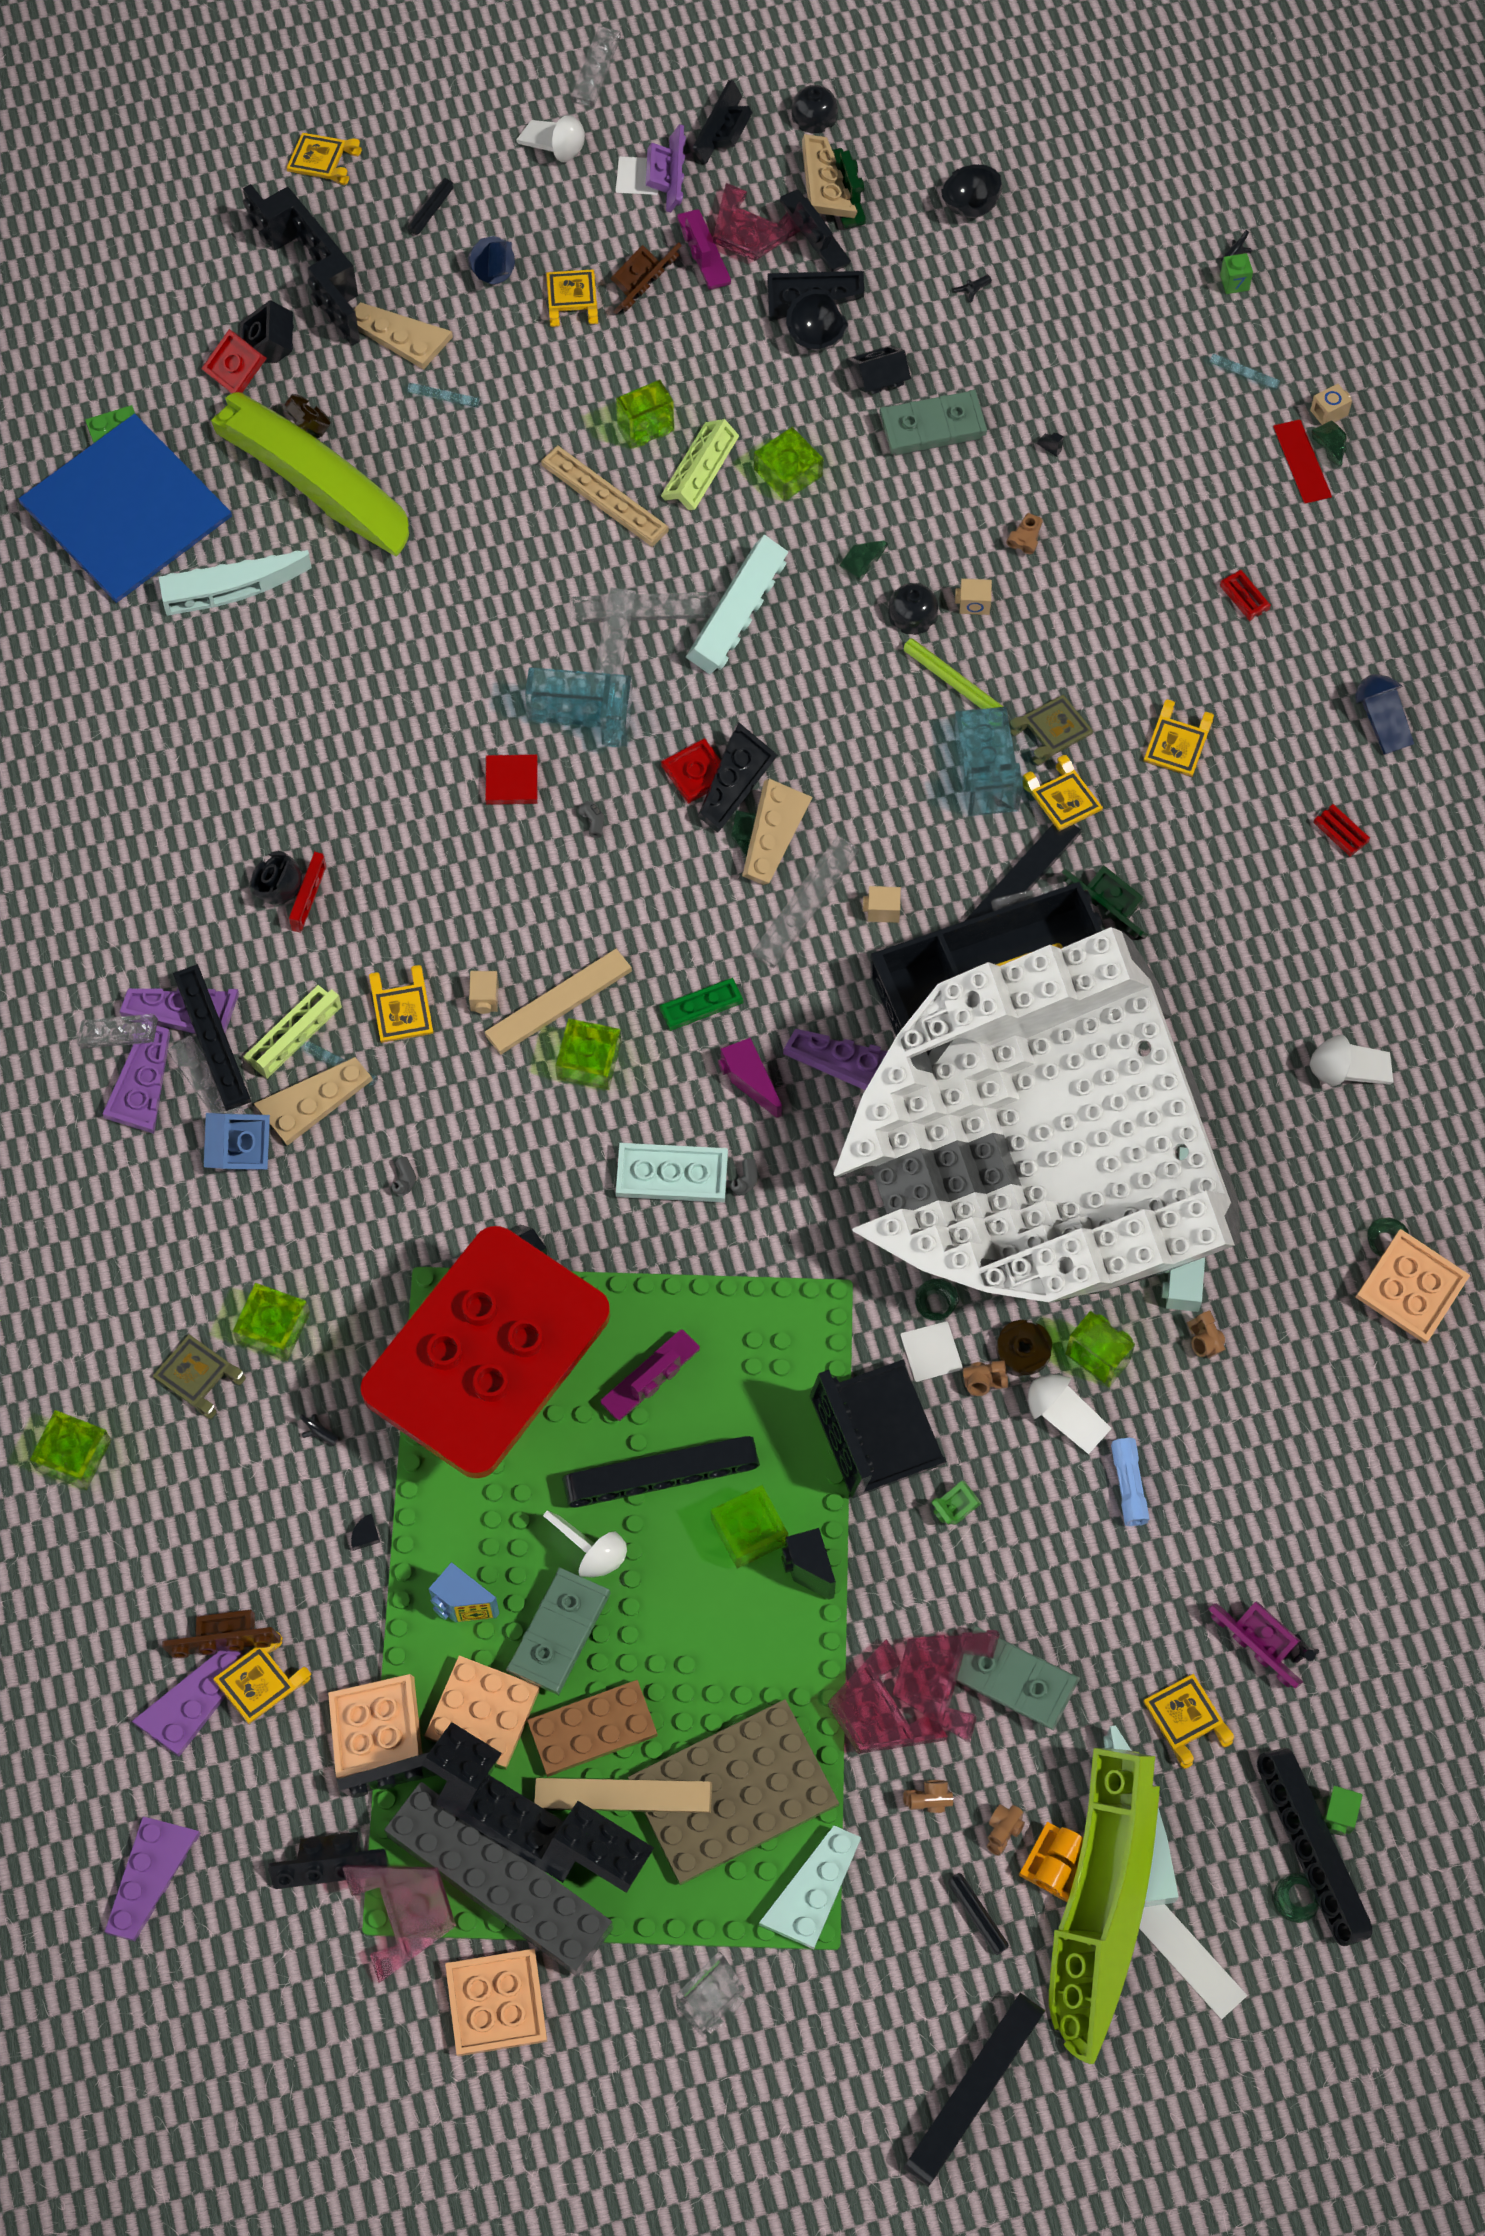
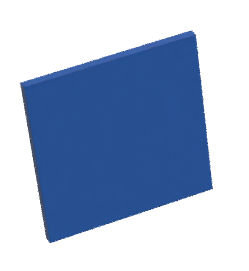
[18,413,232,603]

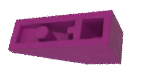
[718,1038,782,1118]

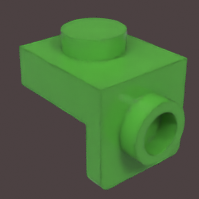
[931,1481,982,1525]

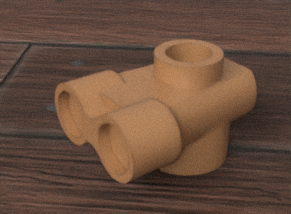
[1006,513,1043,555]
[1187,1310,1226,1358]
[963,1360,1008,1396]
[903,1780,953,1813]
[987,1804,1025,1856]

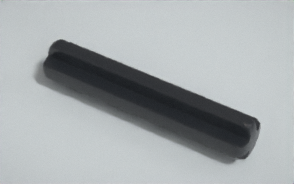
[408,178,454,235]
[948,1873,1009,1955]

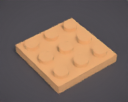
[1355,1229,1470,1344]
[424,1656,540,1770]
[328,1674,422,1779]
[445,1949,548,2057]

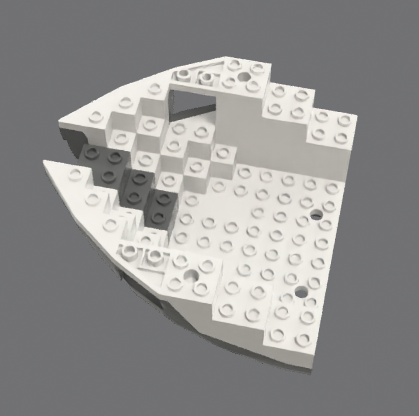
[834,927,1241,1303]

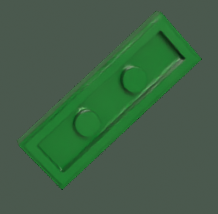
[659,978,743,1031]

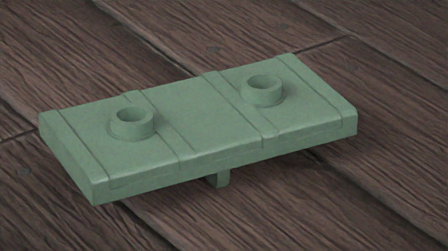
[879,389,987,456]
[506,1568,611,1696]
[950,1626,1080,1731]

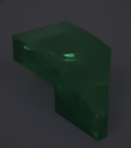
[1312,420,1347,467]
[839,540,888,581]
[731,811,756,857]

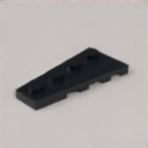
[767,271,865,321]
[698,722,778,833]
[337,1752,437,1798]

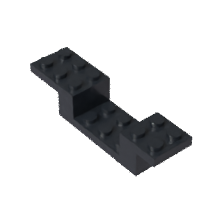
[243,184,360,346]
[422,1722,654,1893]

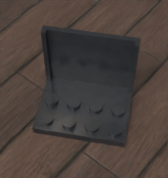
[810,1359,947,1499]

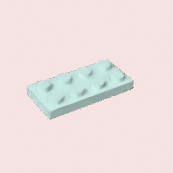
[616,1143,728,1203]

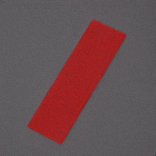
[1273,419,1332,503]

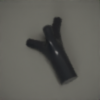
[1221,230,1252,263]
[953,274,992,302]
[299,1414,339,1447]
[1294,1634,1319,1663]

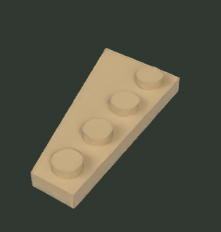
[354,302,453,370]

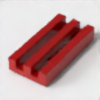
[1220,570,1271,621]
[1314,804,1370,857]

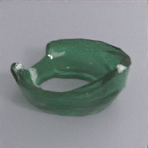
[1367,1218,1409,1257]
[915,1278,959,1321]
[1273,1873,1319,1923]

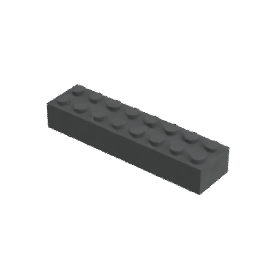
[384,1782,613,1978]

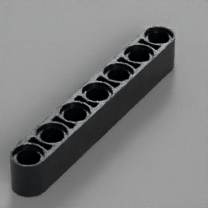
[562,1436,760,1508]
[1257,1748,1372,1946]
[903,1992,1046,2187]

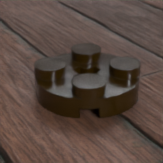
[282,394,331,436]
[996,1319,1052,1377]

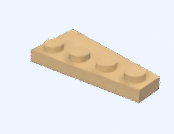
[802,134,857,218]
[742,779,813,885]
[254,1057,373,1146]

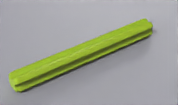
[904,638,1006,721]

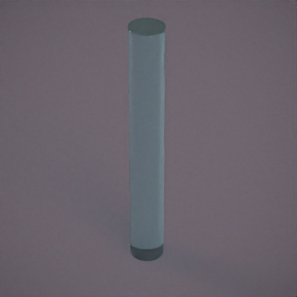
[1210,353,1280,390]
[408,383,481,408]
[304,1041,378,1086]

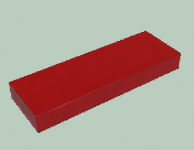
[289,851,327,933]

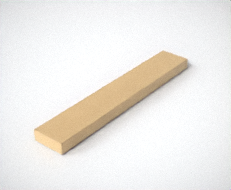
[541,445,669,547]
[485,948,632,1055]
[534,1778,712,1813]

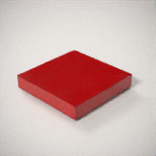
[201,329,267,393]
[661,738,721,804]
[485,754,538,805]

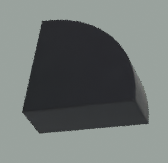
[1037,433,1064,457]
[351,1513,380,1551]

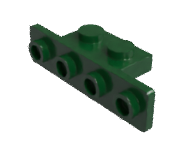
[832,148,866,228]
[1061,865,1148,939]

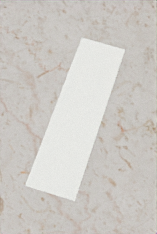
[1139,1904,1248,2020]

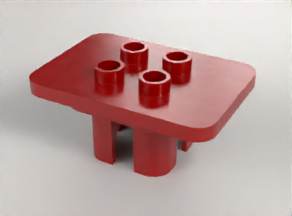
[361,1226,610,1478]

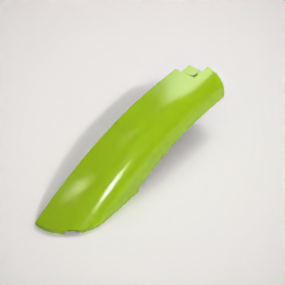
[211,392,409,557]
[1049,1748,1160,2064]

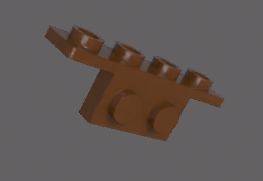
[610,242,682,315]
[162,1609,281,1659]

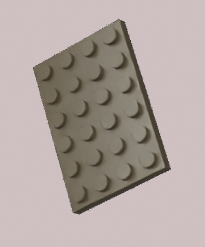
[628,1699,839,1885]

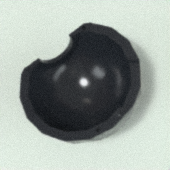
[941,164,1002,218]
[786,289,848,351]

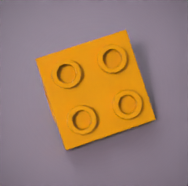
[1019,1822,1083,1902]

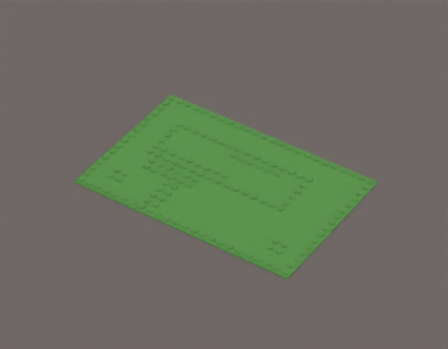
[362,1267,853,1951]

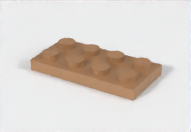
[527,1680,658,1777]

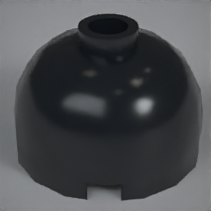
[791,85,838,134]
[888,583,938,635]
[250,850,302,905]

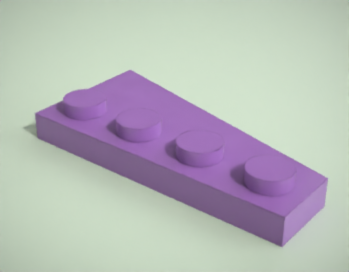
[120,988,239,1034]
[103,1022,170,1134]
[783,1029,888,1090]
[132,1650,244,1757]
[105,1816,201,1942]

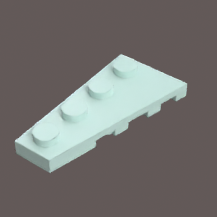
[759,1826,861,1950]

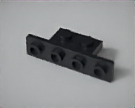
[693,80,753,164]
[779,189,851,272]
[268,1832,391,1889]

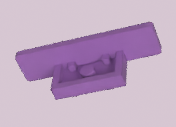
[646,124,686,213]

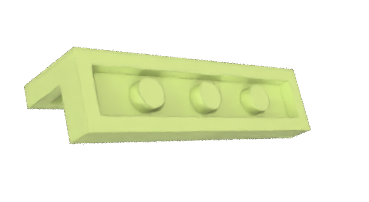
[661,419,739,510]
[243,985,342,1079]

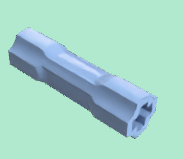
[1111,1437,1150,1527]

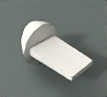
[516,115,585,162]
[1310,1035,1393,1086]
[1028,1374,1112,1454]
[543,1511,627,1578]

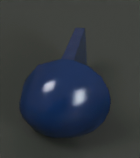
[468,236,515,285]
[1356,674,1414,755]

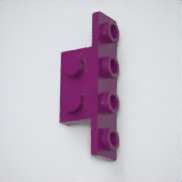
[677,209,731,290]
[601,1329,700,1421]
[1208,1601,1303,1689]

